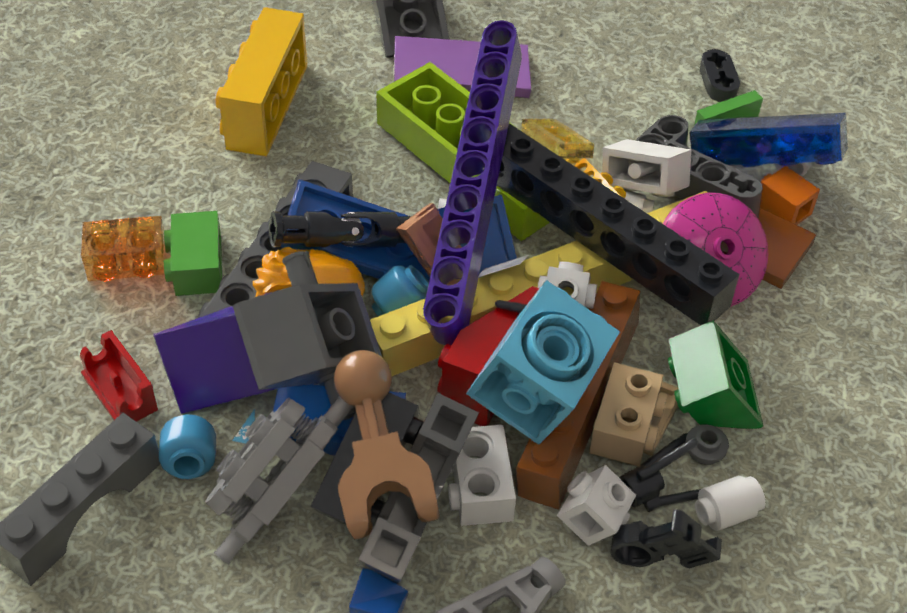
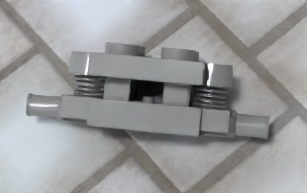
[205,396,354,564]

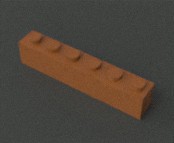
[516,281,641,510]

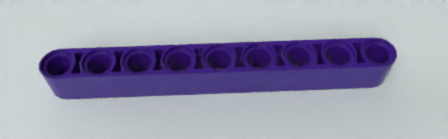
[423,20,522,345]

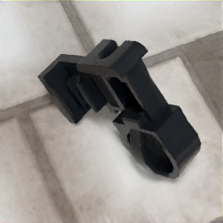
[610,509,722,569]

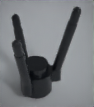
[619,433,700,512]

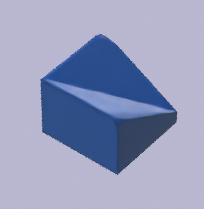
[349,568,408,613]

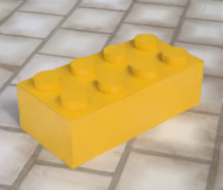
[216,7,307,157]

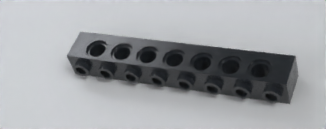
[481,123,740,326]

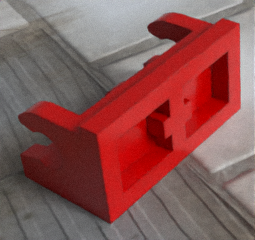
[80,330,158,422]

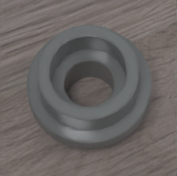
[685,425,729,465]

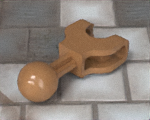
[334,350,440,540]

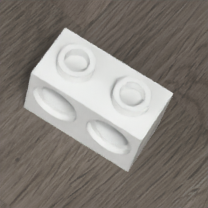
[448,425,516,526]

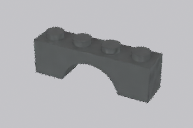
[356,393,479,584]
[0,413,160,586]

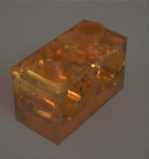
[81,216,167,281]

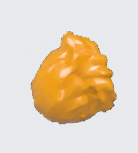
[252,247,365,297]

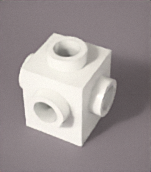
[537,262,597,309]
[557,465,636,546]

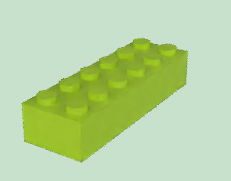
[376,62,550,241]

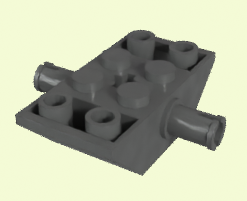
[233,251,383,420]

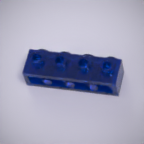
[689,112,848,167]

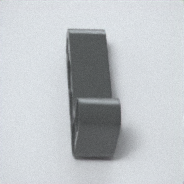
[636,115,762,218]

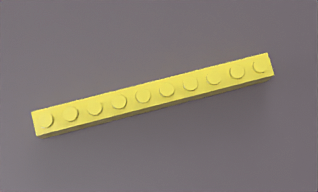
[370,191,708,376]

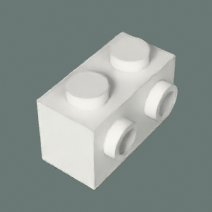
[602,139,691,197]

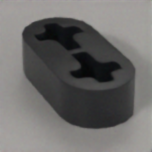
[699,49,740,102]

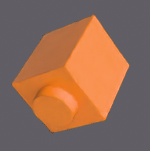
[760,165,820,225]

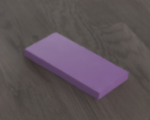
[394,36,531,98]

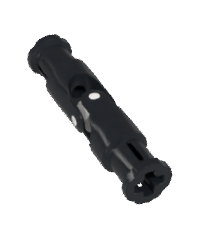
[269,211,412,247]

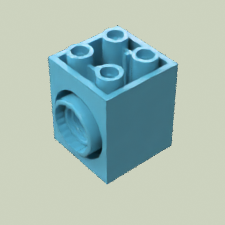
[466,280,620,444]

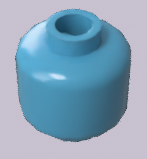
[371,265,429,316]
[158,414,216,479]

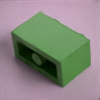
[164,210,222,296]

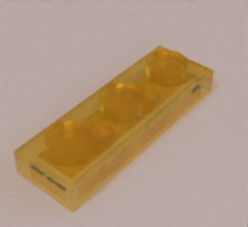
[521,119,594,164]

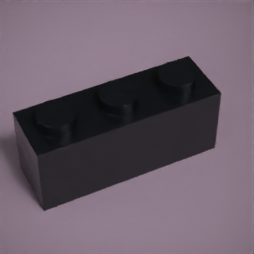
[311,392,424,527]

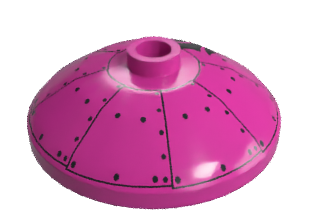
[663,193,768,306]

